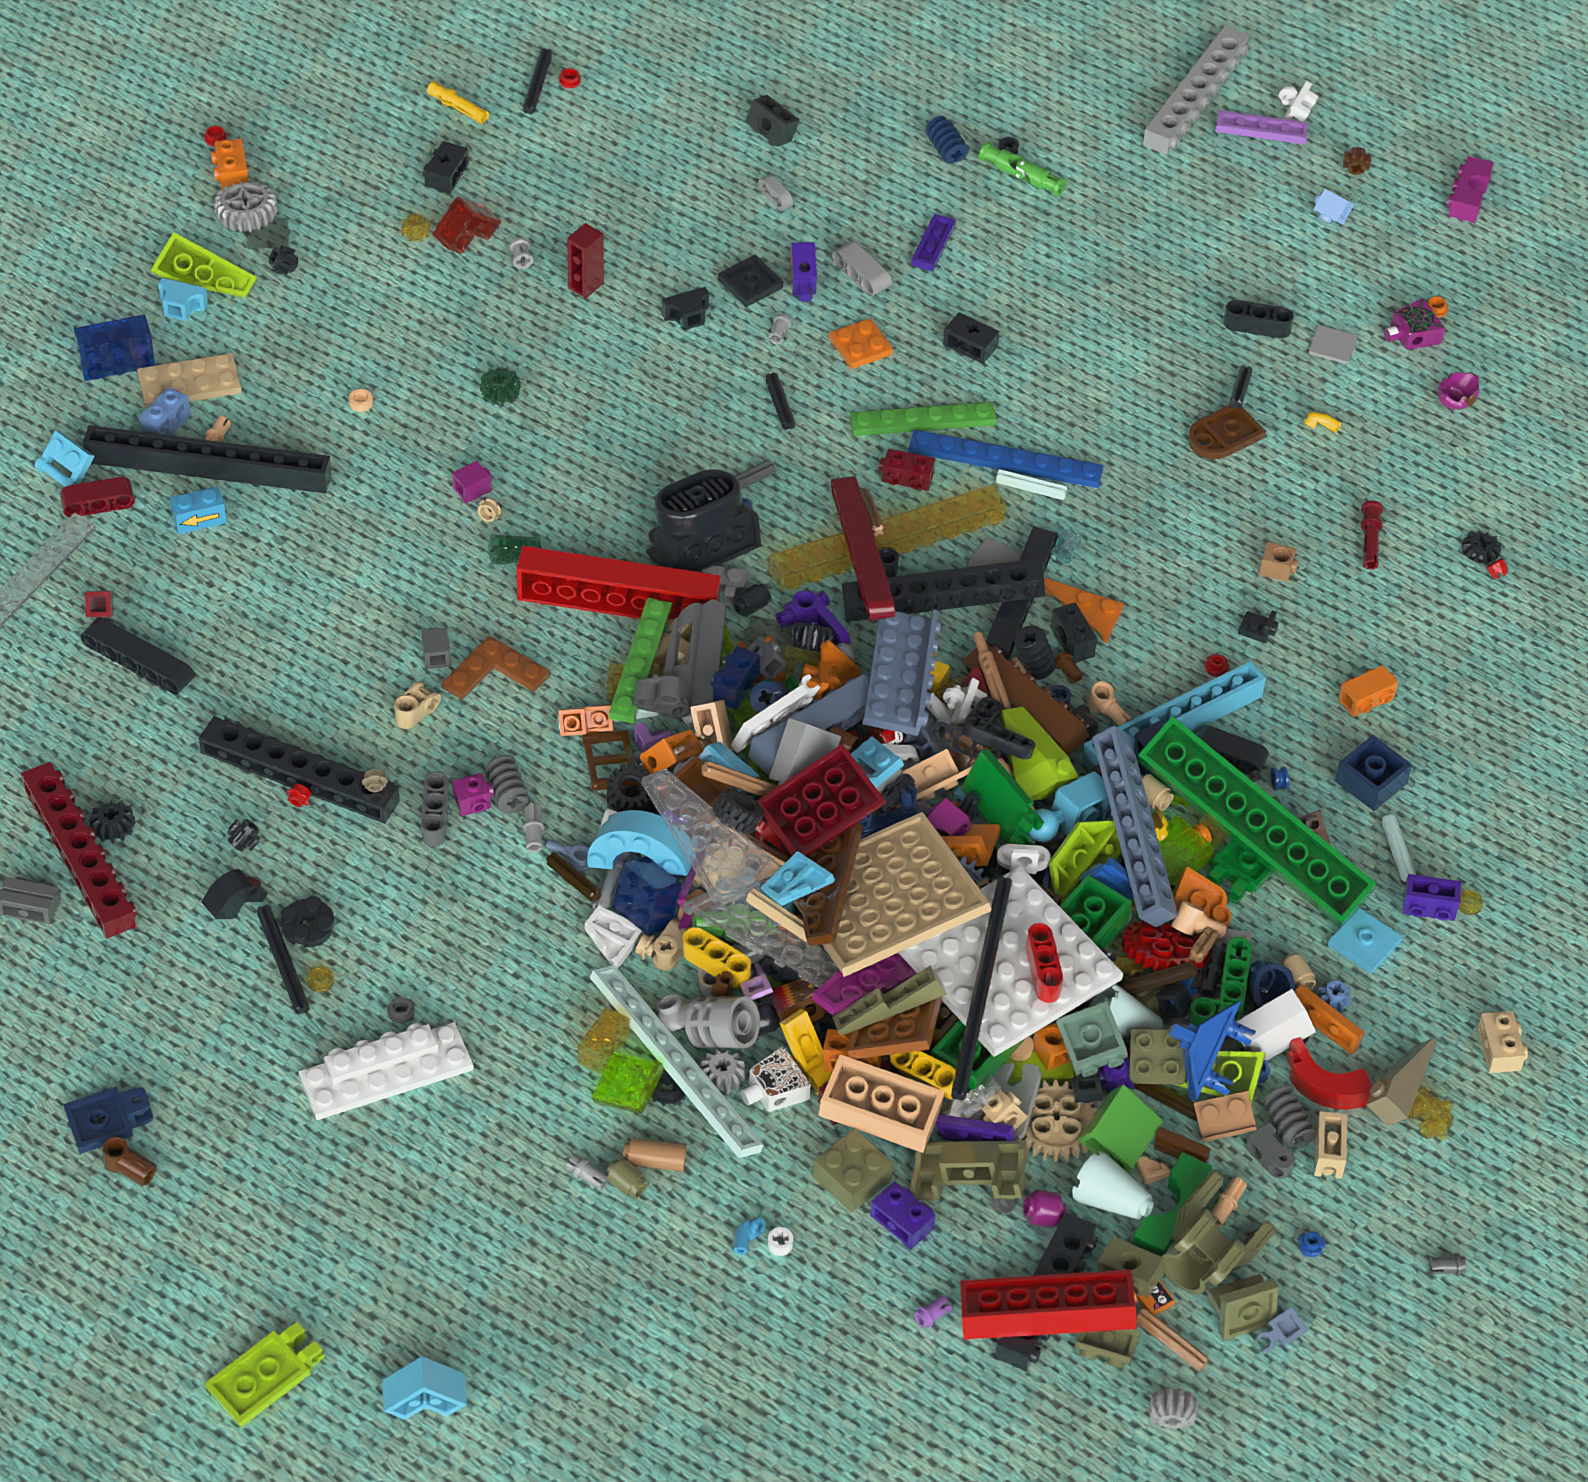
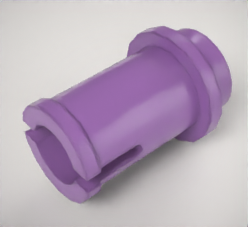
[914,1295,952,1328]

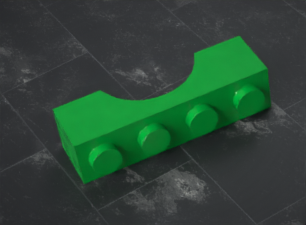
[1132,1152,1212,1257]

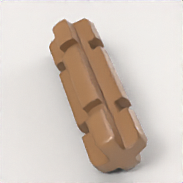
[1188,927,1219,963]

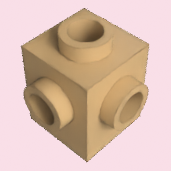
[979,1087,1028,1130]

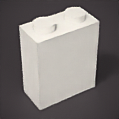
[1237,989,1316,1061]

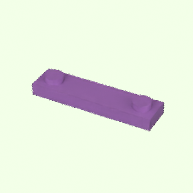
[1216,110,1309,145]

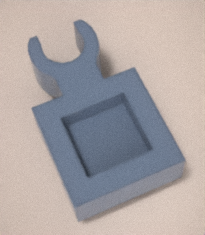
[1254,1307,1308,1353]

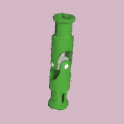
[979,142,1067,197]

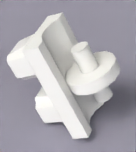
[1279,81,1319,122]
[943,678,987,726]

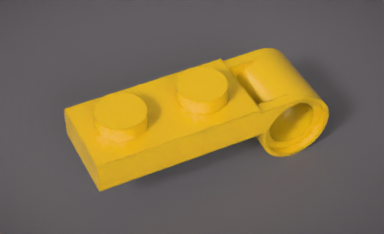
[780,1009,832,1094]

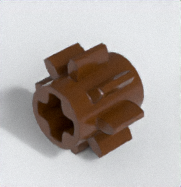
[1343,147,1371,175]

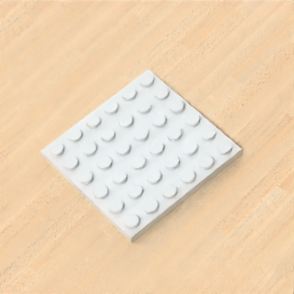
[898,866,1123,1057]

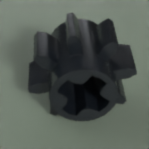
[269,245,298,275]
[227,819,260,852]

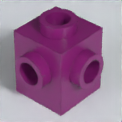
[452,773,494,816]

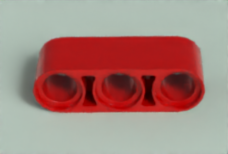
[1025,923,1063,1003]

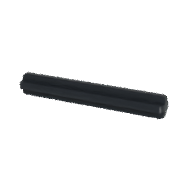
[523,48,552,114]

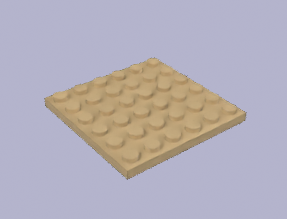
[793,812,991,977]

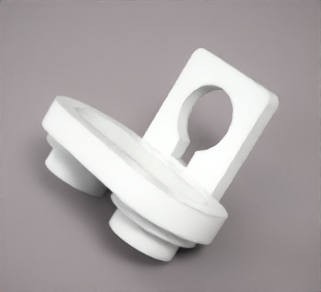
[997,844,1050,874]

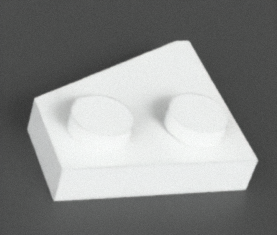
[585,905,644,969]

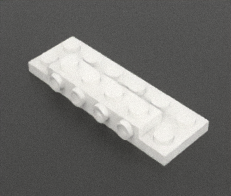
[298,1022,473,1120]

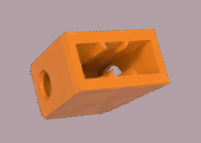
[639,729,703,778]

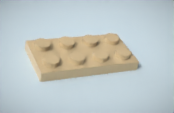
[137,353,241,408]

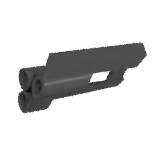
[634,599,727,718]

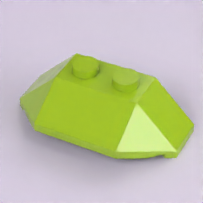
[1049,820,1122,904]

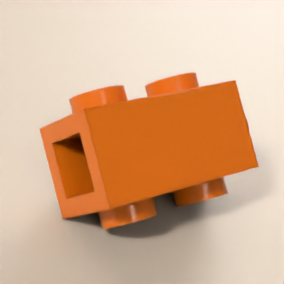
[1338,665,1398,717]

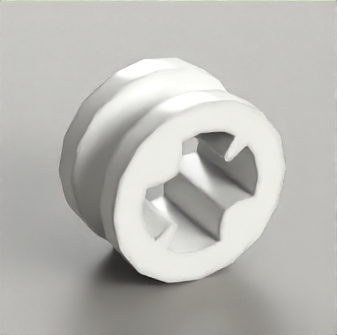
[768,1227,793,1256]

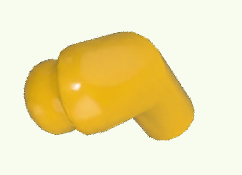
[1304,411,1341,433]

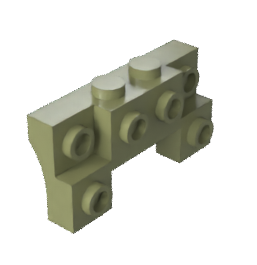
[909,1140,1029,1201]

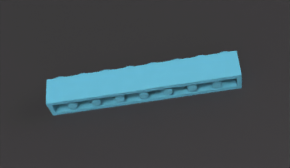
[1082,661,1266,772]

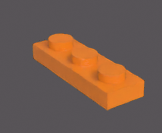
[1295,984,1365,1055]

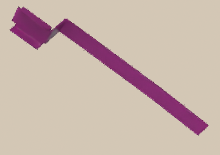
[677,830,715,930]

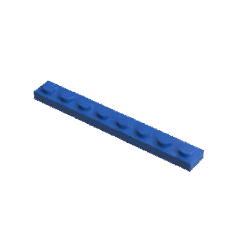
[908,429,1104,488]

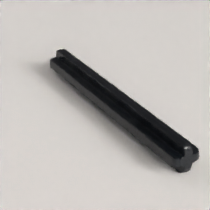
[257,905,309,1015]

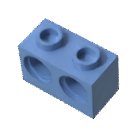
[139,387,191,436]

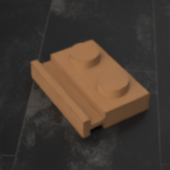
[1194,1091,1257,1142]

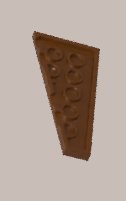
[790,821,863,946]

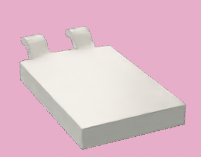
[731,675,820,753]

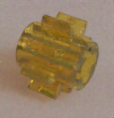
[401,214,430,242]

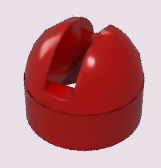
[1486,558,1508,579]

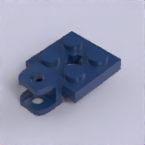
[63,1087,154,1154]

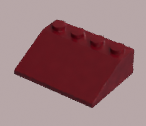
[757,743,886,857]

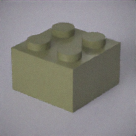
[813,1128,893,1213]

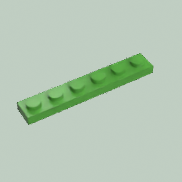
[850,402,996,436]
[609,598,672,724]

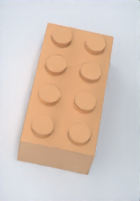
[819,1054,945,1153]

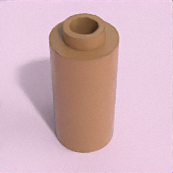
[623,1138,687,1172]

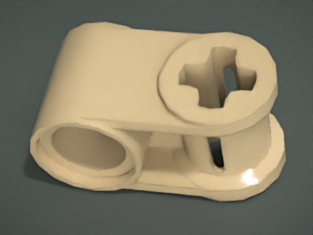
[395,681,441,729]
[653,919,690,971]

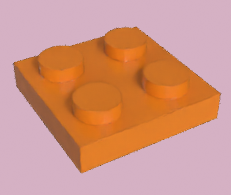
[829,318,893,369]

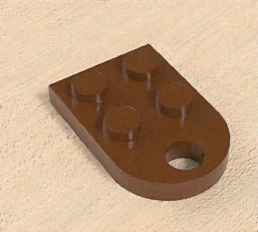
[1188,405,1266,459]

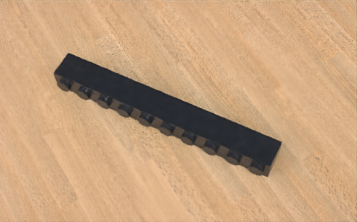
[83,425,332,494]

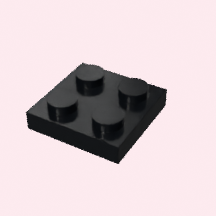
[718,254,784,307]

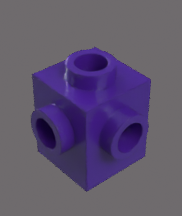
[1097,1053,1134,1094]

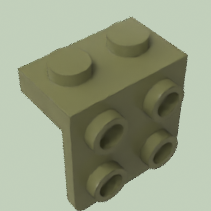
[1130,1028,1185,1085]

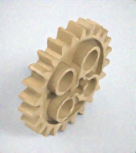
[1020,1080,1098,1162]

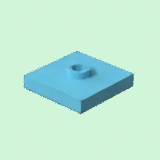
[1328,908,1403,974]

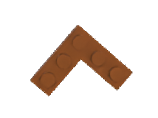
[442,636,550,700]

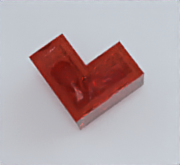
[432,196,501,254]

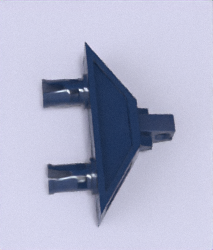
[860,786,932,839]

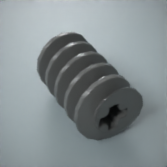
[485,755,530,814]
[1263,1085,1316,1148]

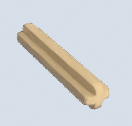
[746,889,807,942]

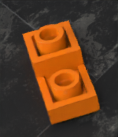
[559,704,614,736]

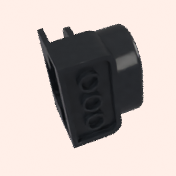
[646,469,762,573]

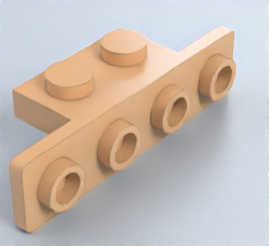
[892,749,973,808]

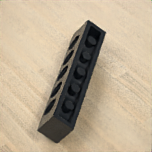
[995,1212,1098,1372]

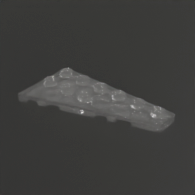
[641,768,782,907]
[682,874,839,988]

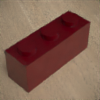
[567,223,604,299]

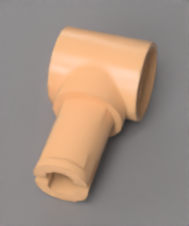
[1086,681,1133,727]
[1171,901,1226,939]

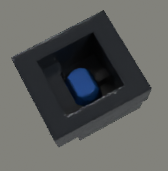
[1155,978,1199,1019]

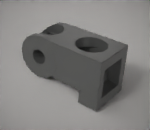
[1245,1122,1295,1179]

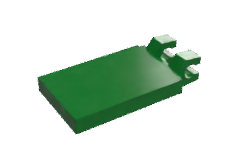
[961,749,1044,845]
[1208,840,1273,905]

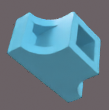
[158,278,208,321]

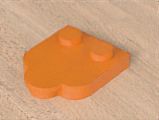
[1172,866,1231,934]

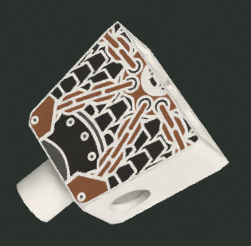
[741,1047,811,1112]

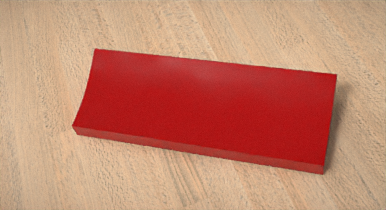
[960,1270,1137,1340]

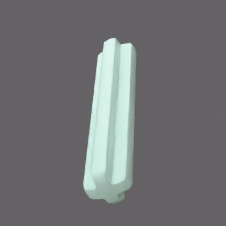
[996,469,1067,500]
[1381,814,1416,882]

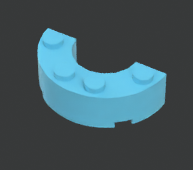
[587,810,697,876]

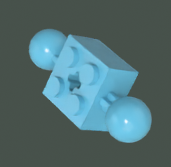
[1028,771,1110,842]

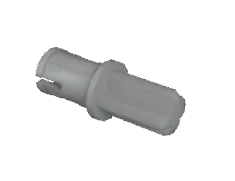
[523,802,544,852]

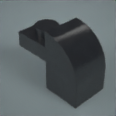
[201,869,268,919]

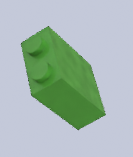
[1078,1085,1163,1172]

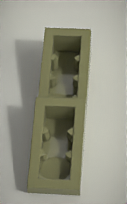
[833,966,947,1036]

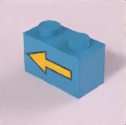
[170,486,226,534]

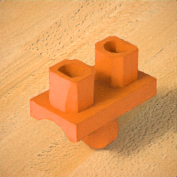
[800,661,843,701]

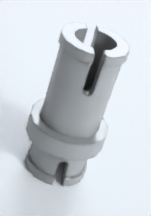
[565,1154,608,1191]

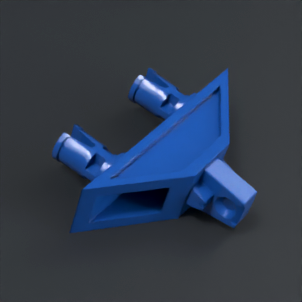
[1168,1000,1256,1101]

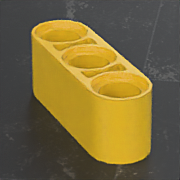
[683,927,751,989]
[890,1051,956,1099]

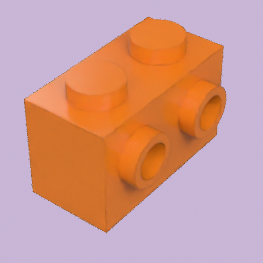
[211,138,248,189]

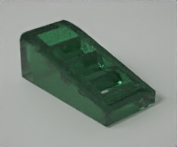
[488,535,541,564]

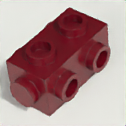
[878,448,936,491]

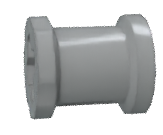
[509,238,534,269]

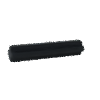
[1229,365,1253,409]
[765,372,795,430]

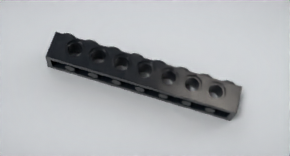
[842,558,1046,622]
[199,716,400,824]

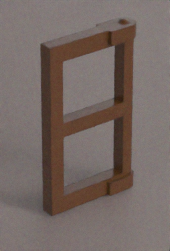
[582,730,638,791]

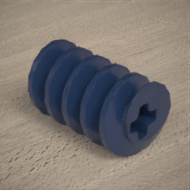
[925,115,969,164]
[750,681,789,713]

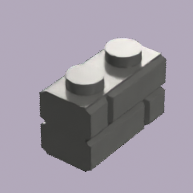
[0,877,60,925]

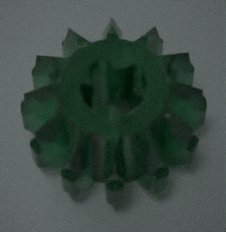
[480,366,521,406]

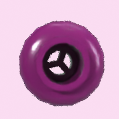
[1023,1190,1067,1228]

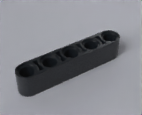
[80,617,195,695]

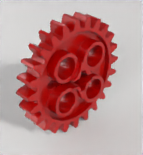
[1121,920,1208,972]

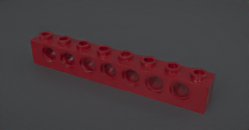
[21,762,138,939]

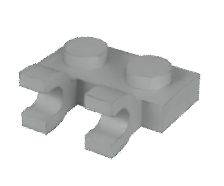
[702,566,749,606]

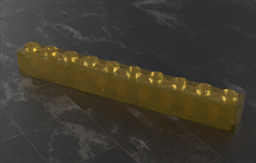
[769,484,1006,592]

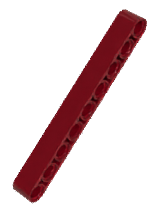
[831,476,895,621]

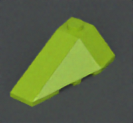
[150,232,257,297]
[1000,707,1079,801]

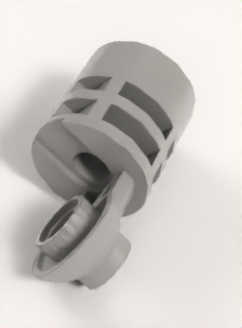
[657,994,760,1048]

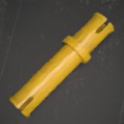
[427,81,489,124]

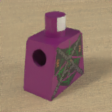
[1384,298,1445,350]

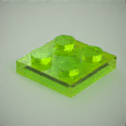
[591,1052,664,1114]

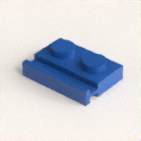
[1081,857,1134,900]

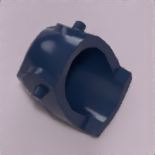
[1246,959,1295,1008]

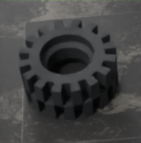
[606,763,655,811]
[712,788,764,834]

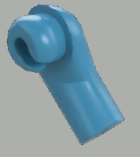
[734,1217,766,1255]

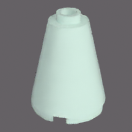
[1088,983,1164,1039]
[1073,1151,1154,1220]

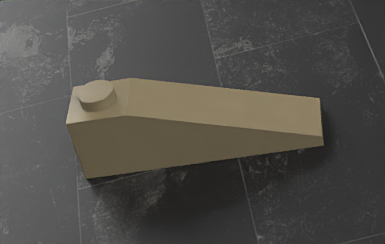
[1366,1038,1437,1126]

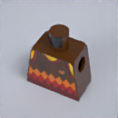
[770,977,826,1023]

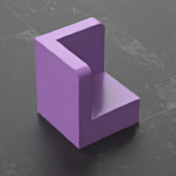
[634,722,673,751]

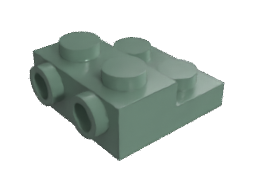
[1056,1001,1128,1077]

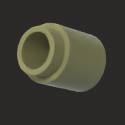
[607,1159,649,1199]

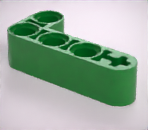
[1188,937,1252,1037]

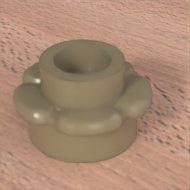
[362,769,388,792]

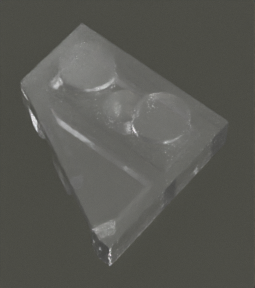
[957,1075,1001,1118]

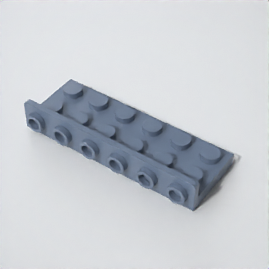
[862,609,941,736]

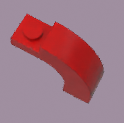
[1286,1037,1373,1110]

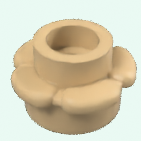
[478,498,501,522]
[635,934,655,959]

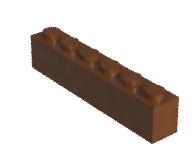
[962,643,1089,756]

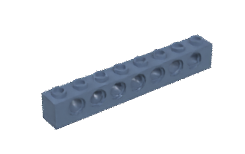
[1092,726,1178,927]

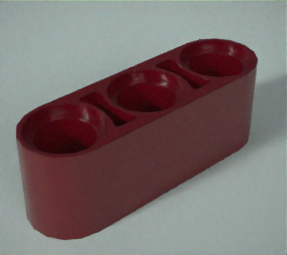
[60,477,135,518]

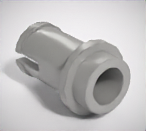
[768,313,792,344]

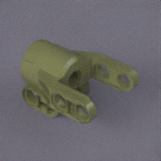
[1162,1169,1277,1294]

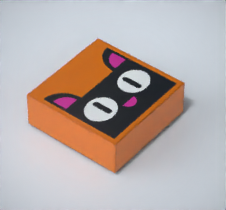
[1136,1280,1175,1315]

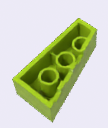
[1177,1051,1266,1105]

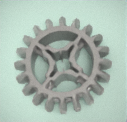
[214,180,277,233]

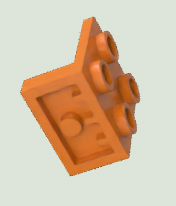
[941,824,1001,866]

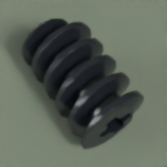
[1014,625,1056,680]

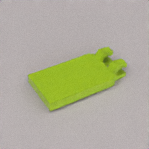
[204,1321,325,1427]

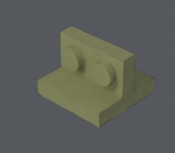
[1208,1274,1278,1340]

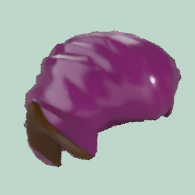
[1437,372,1480,410]

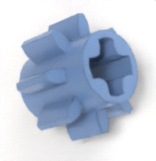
[1318,980,1352,1013]

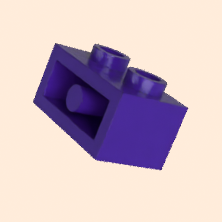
[1402,874,1461,921]
[870,1181,936,1250]

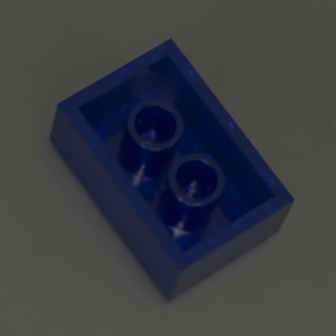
[74,314,155,381]

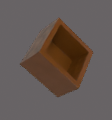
[658,755,733,836]

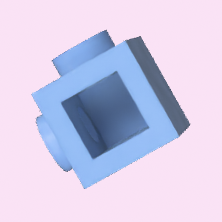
[1314,189,1354,224]

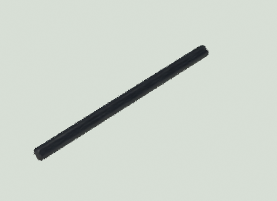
[951,876,1012,1101]

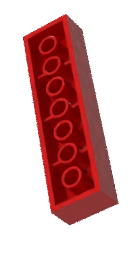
[516,546,721,622]

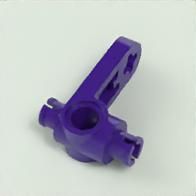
[775,590,851,646]

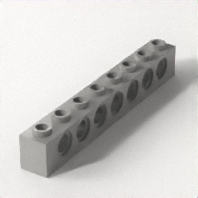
[1143,26,1250,155]

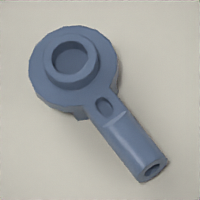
[546,839,590,870]

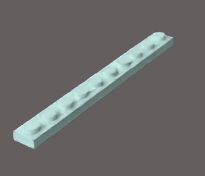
[590,965,764,1158]

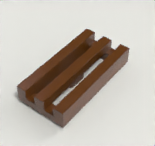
[1153,1127,1211,1164]

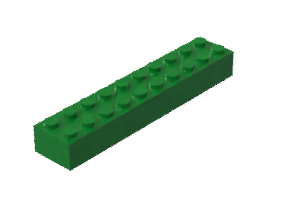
[1138,716,1377,928]
[931,875,1132,1095]

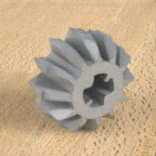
[700,1049,745,1095]
[1149,1387,1198,1430]

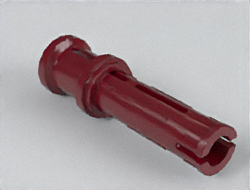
[1361,500,1383,570]

